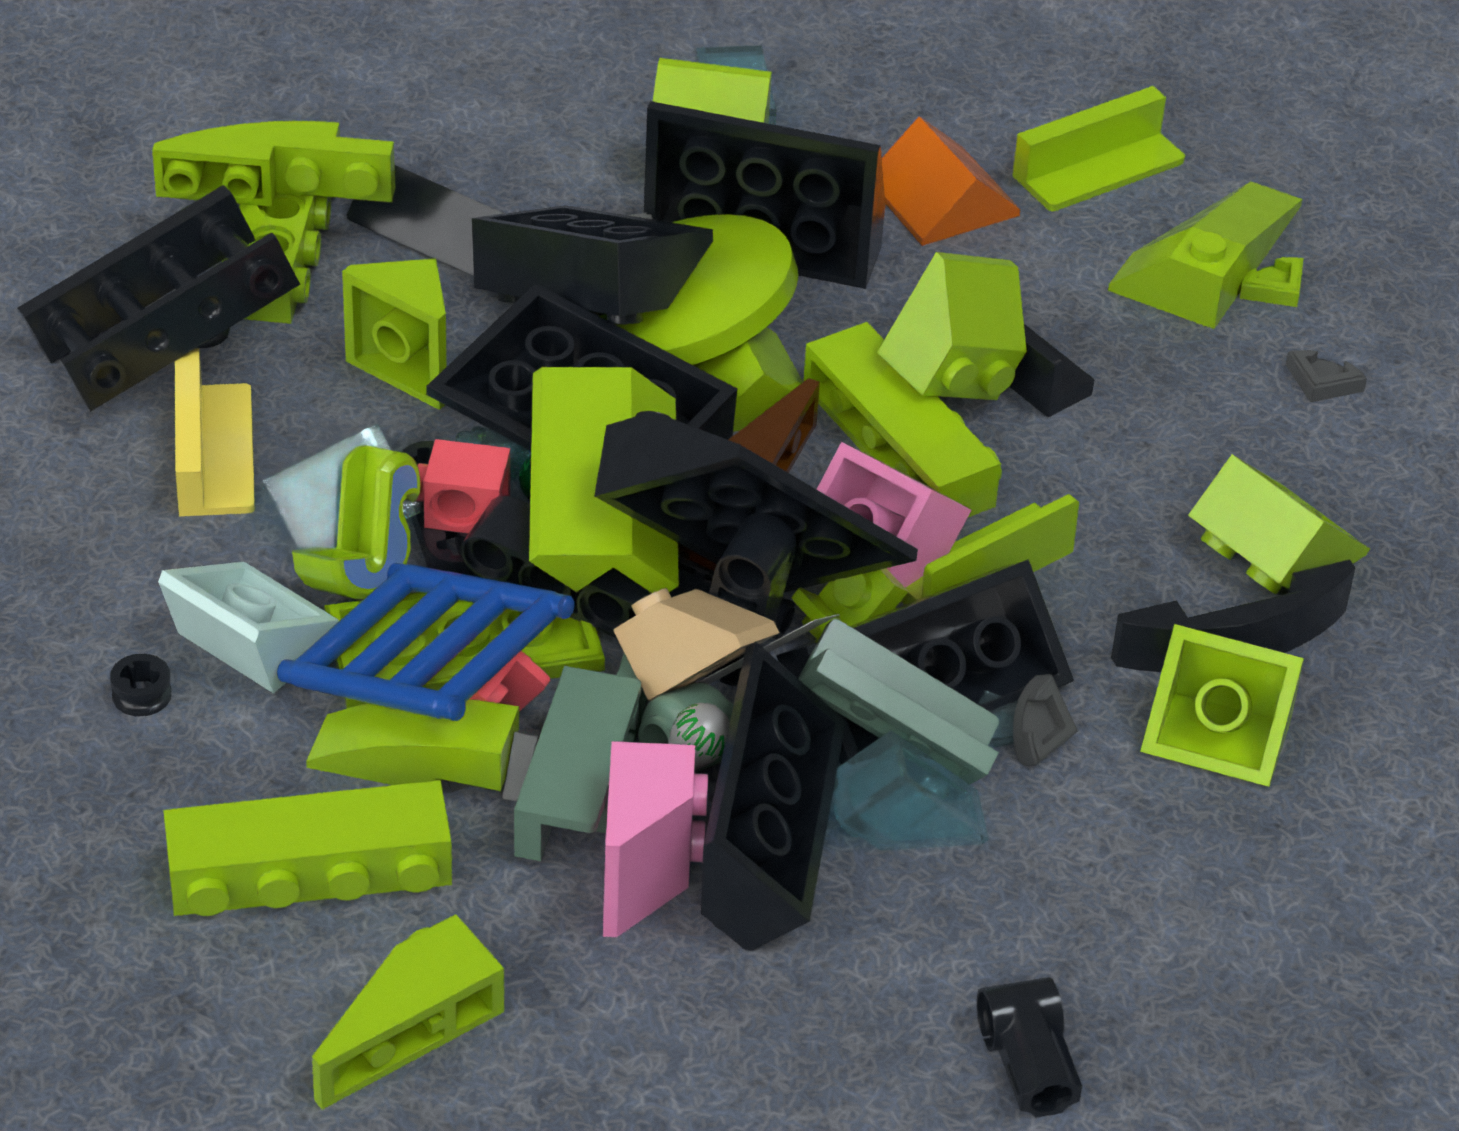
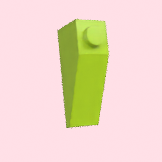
[312,914,504,1110]

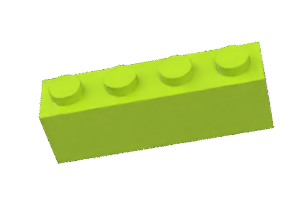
[803,322,1002,518]
[163,780,452,916]

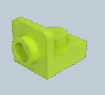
[791,568,909,639]

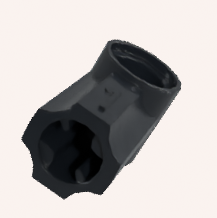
[976,977,1082,1118]

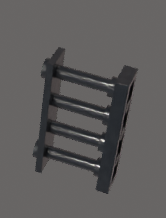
[17,185,300,411]

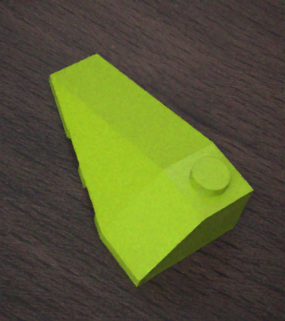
[1108,181,1303,329]

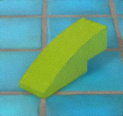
[306,700,519,791]

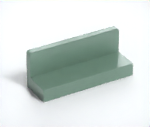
[798,619,999,788]
[514,666,641,861]

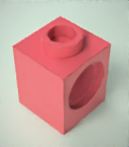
[416,439,510,533]

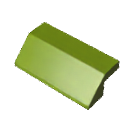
[529,367,679,593]

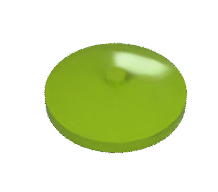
[599,215,798,365]

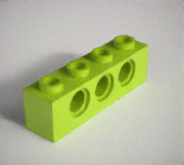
[221,192,331,324]

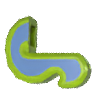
[292,445,420,599]

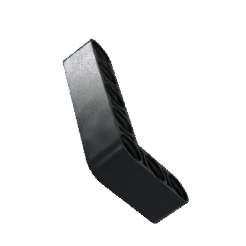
[460,496,796,686]

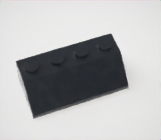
[472,205,713,324]
[776,559,1074,773]
[701,642,846,951]

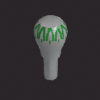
[668,703,730,773]

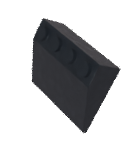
[644,101,885,289]
[426,283,737,451]
[594,411,918,592]

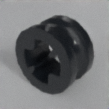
[110,654,172,717]

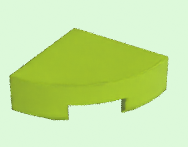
[1239,257,1304,307]

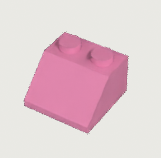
[817,442,971,588]
[603,742,708,937]

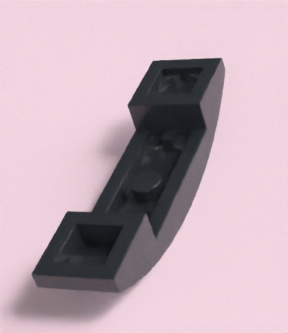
[1111,559,1355,672]

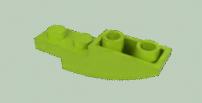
[152,121,395,207]

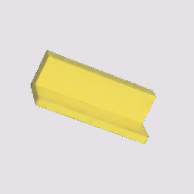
[175,348,255,516]

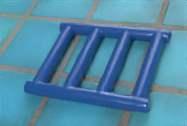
[277,563,574,721]

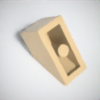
[613,588,779,701]

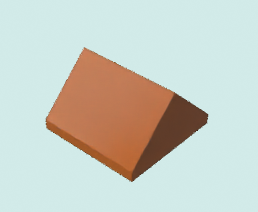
[882,116,1020,246]

